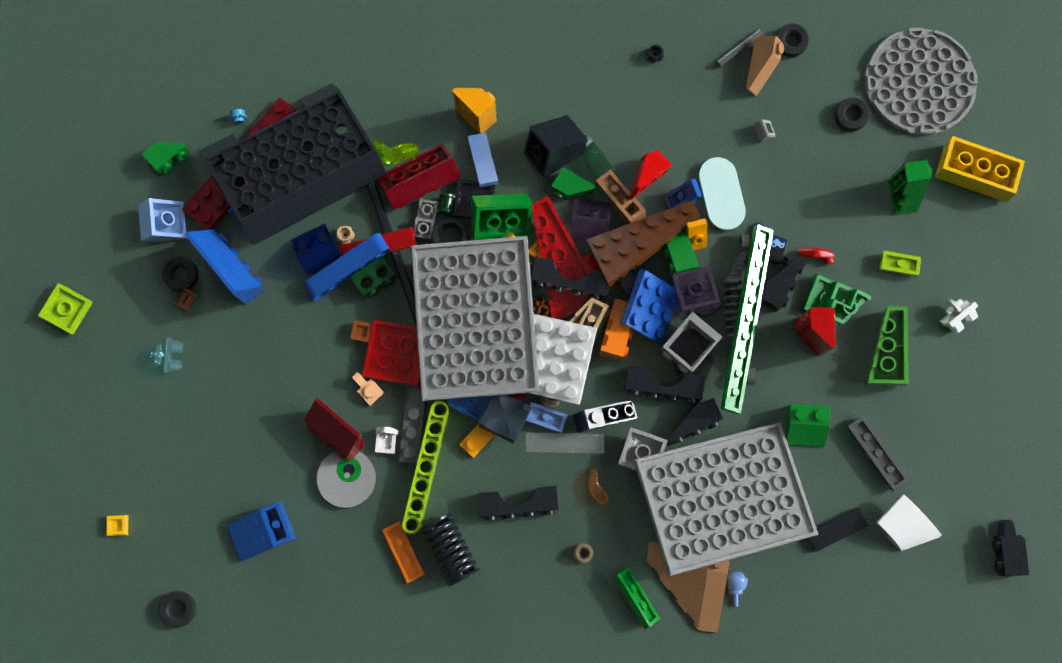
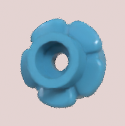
[228,109,247,124]

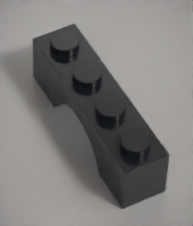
[531,257,608,300]
[624,366,705,404]
[478,486,559,521]

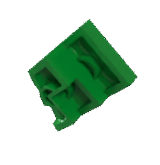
[801,274,872,324]

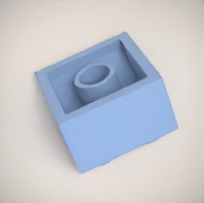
[138,198,187,242]

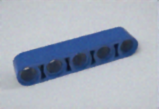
[304,233,390,301]

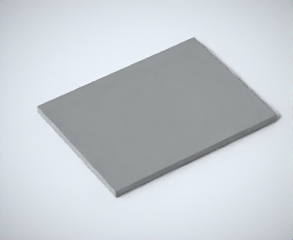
[411,236,540,401]
[634,422,819,577]

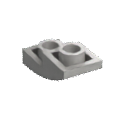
[414,199,439,239]

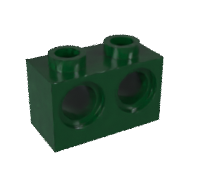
[351,256,397,299]

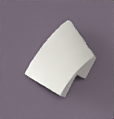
[876,494,942,551]

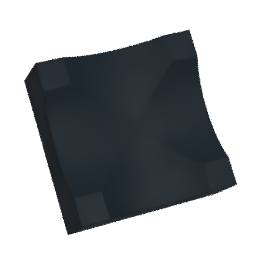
[478,395,531,444]

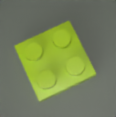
[38,283,93,335]

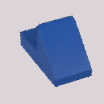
[663,179,702,209]

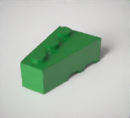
[888,160,932,215]
[663,230,699,290]

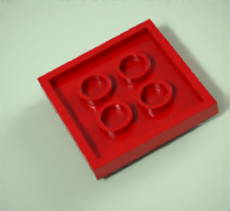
[362,320,420,387]

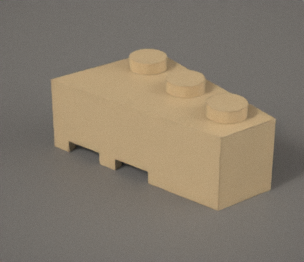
[569,298,611,343]

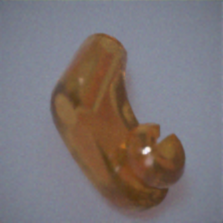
[586,469,609,504]

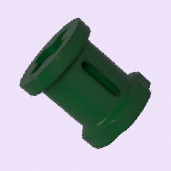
[437,193,456,216]

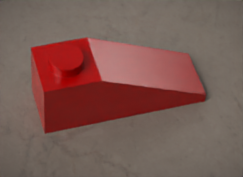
[629,149,672,200]

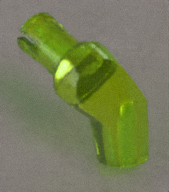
[373,139,419,164]

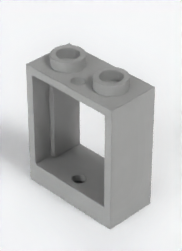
[661,312,722,374]

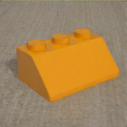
[452,88,497,134]

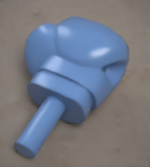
[727,571,748,607]

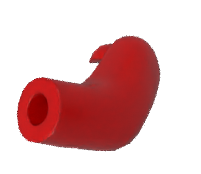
[798,248,835,265]

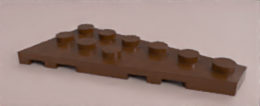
[587,201,700,288]

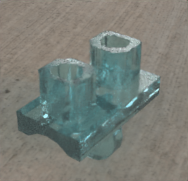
[150,337,183,374]

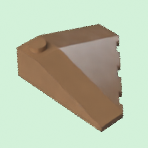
[646,542,729,633]

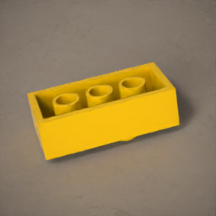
[935,136,1025,203]

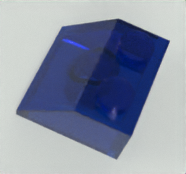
[291,224,341,274]

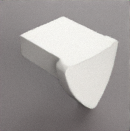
[375,427,399,454]

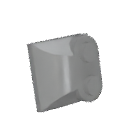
[618,427,668,471]

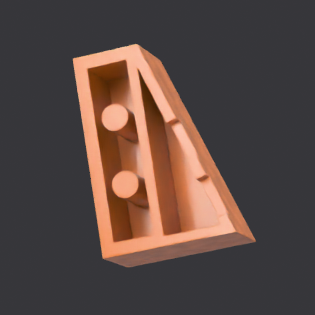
[599,298,634,362]

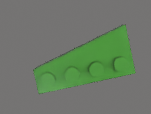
[865,306,909,386]

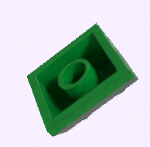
[786,404,830,447]

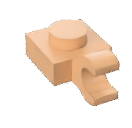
[352,372,385,406]

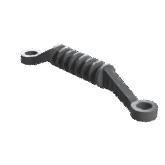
[723,234,756,385]

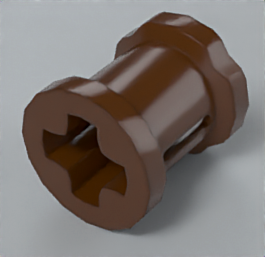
[174,287,199,312]

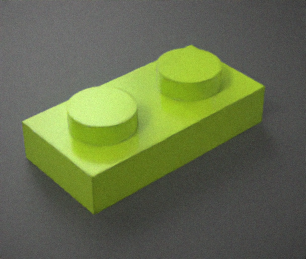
[879,251,921,277]

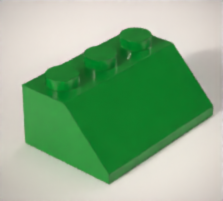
[470,194,533,240]

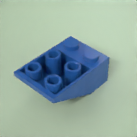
[227,502,297,562]

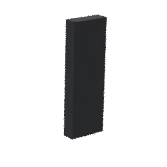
[808,508,869,552]

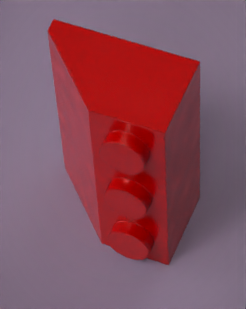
[795,308,836,356]

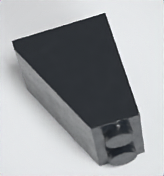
[524,115,588,178]

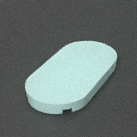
[699,157,746,231]

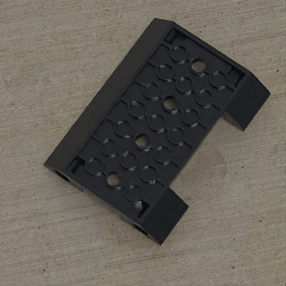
[199,83,387,245]

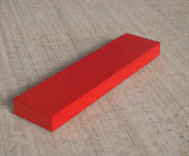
[340,227,417,256]

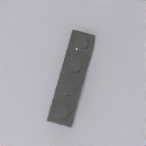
[399,385,426,464]
[846,415,910,491]

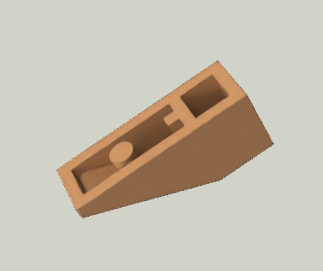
[746,36,784,96]
[596,169,646,225]

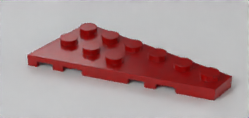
[532,196,591,320]

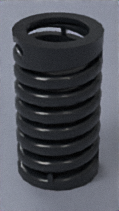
[419,513,480,587]

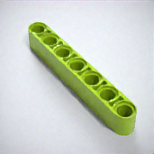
[402,401,449,534]

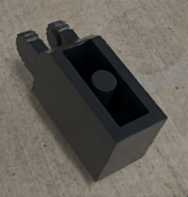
[992,519,1029,576]

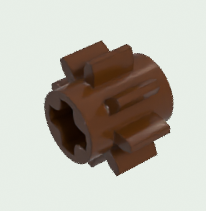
[532,298,549,317]

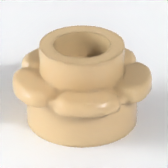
[336,226,355,244]

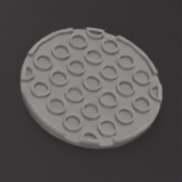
[865,28,978,135]

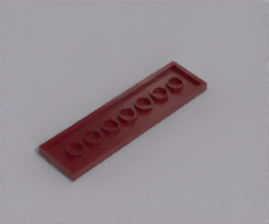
[182,97,298,230]

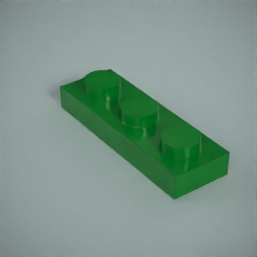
[613,567,660,630]

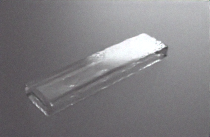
[526,432,604,454]

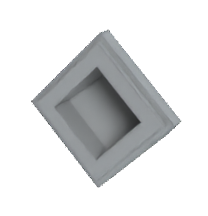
[754,119,776,143]

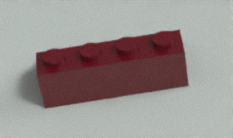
[378,143,461,210]

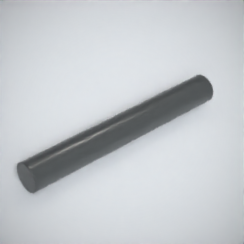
[716,29,763,67]

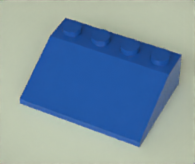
[185,229,264,304]

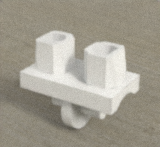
[939,299,978,333]

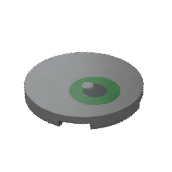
[317,451,376,508]

